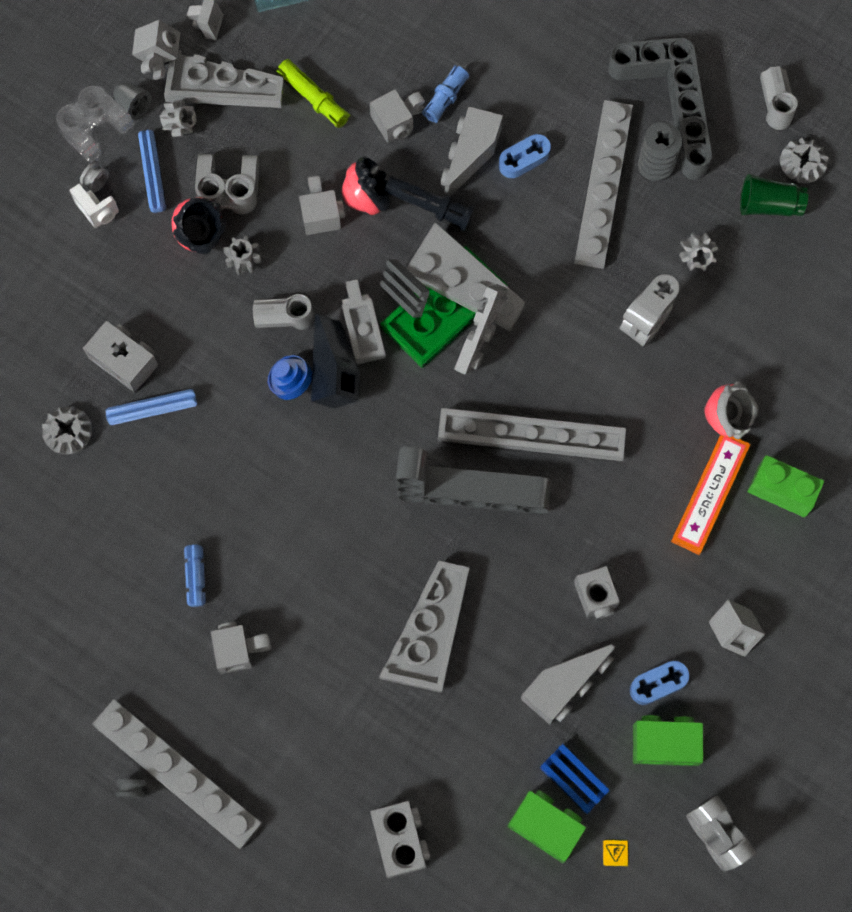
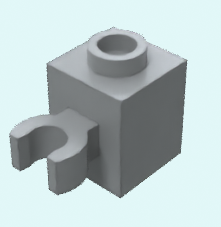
[132,20,180,80]
[370,89,425,143]
[299,176,345,235]
[211,622,272,674]

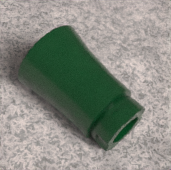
[740,174,809,217]

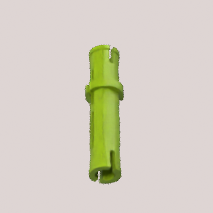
[277,59,350,128]

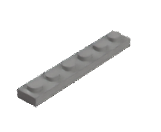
[574,100,633,269]
[438,408,626,461]
[92,699,262,850]

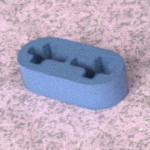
[499,134,551,178]
[630,661,689,705]

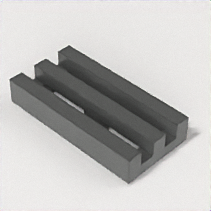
[380,259,430,318]

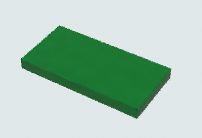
[380,246,508,368]

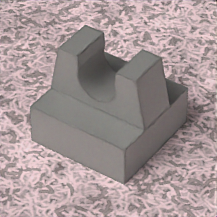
[187,0,224,40]

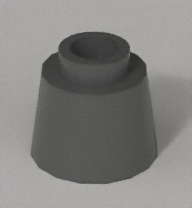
[113,82,152,120]

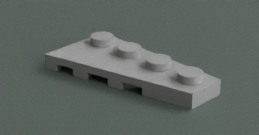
[164,50,284,108]
[379,561,470,693]

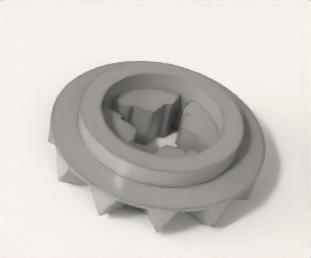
[780,137,828,183]
[42,406,92,454]

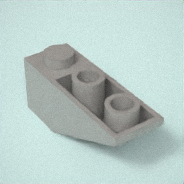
[441,107,503,196]
[521,644,615,724]

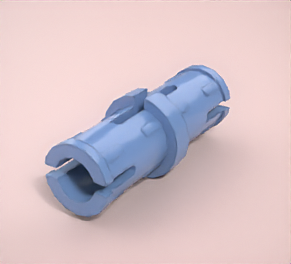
[422,65,469,123]

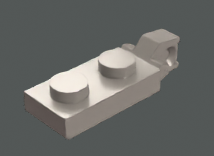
[342,280,386,364]

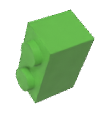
[747,455,824,518]
[633,715,703,766]
[507,790,586,863]

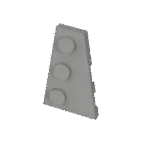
[454,284,509,375]

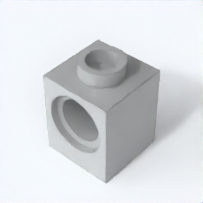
[574,566,620,619]

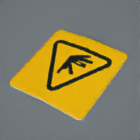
[603,840,628,866]

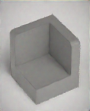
[709,599,765,657]

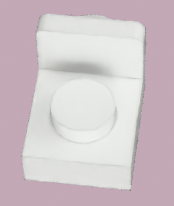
[70,184,119,228]

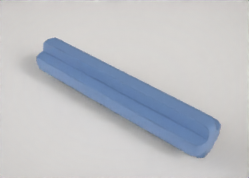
[138,130,166,213]
[106,389,197,425]

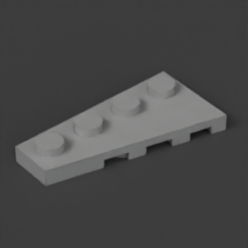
[406,223,525,331]

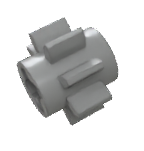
[159,99,197,137]
[679,233,718,271]
[224,236,261,275]

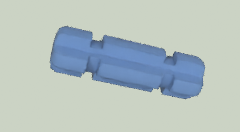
[184,544,206,607]

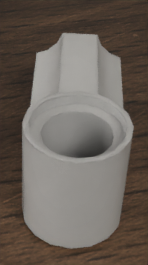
[760,66,798,130]
[253,294,315,330]

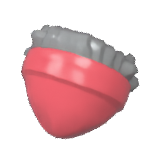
[704,382,759,439]

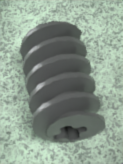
[638,121,682,181]

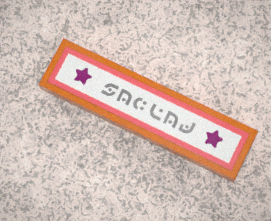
[671,435,751,555]

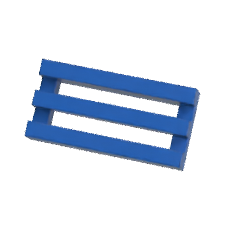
[539,743,610,815]

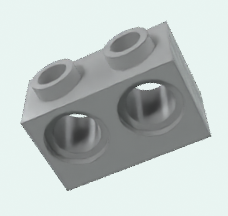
[370,801,430,879]

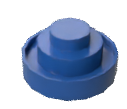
[267,355,312,400]

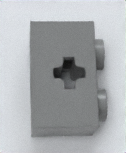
[83,321,158,393]

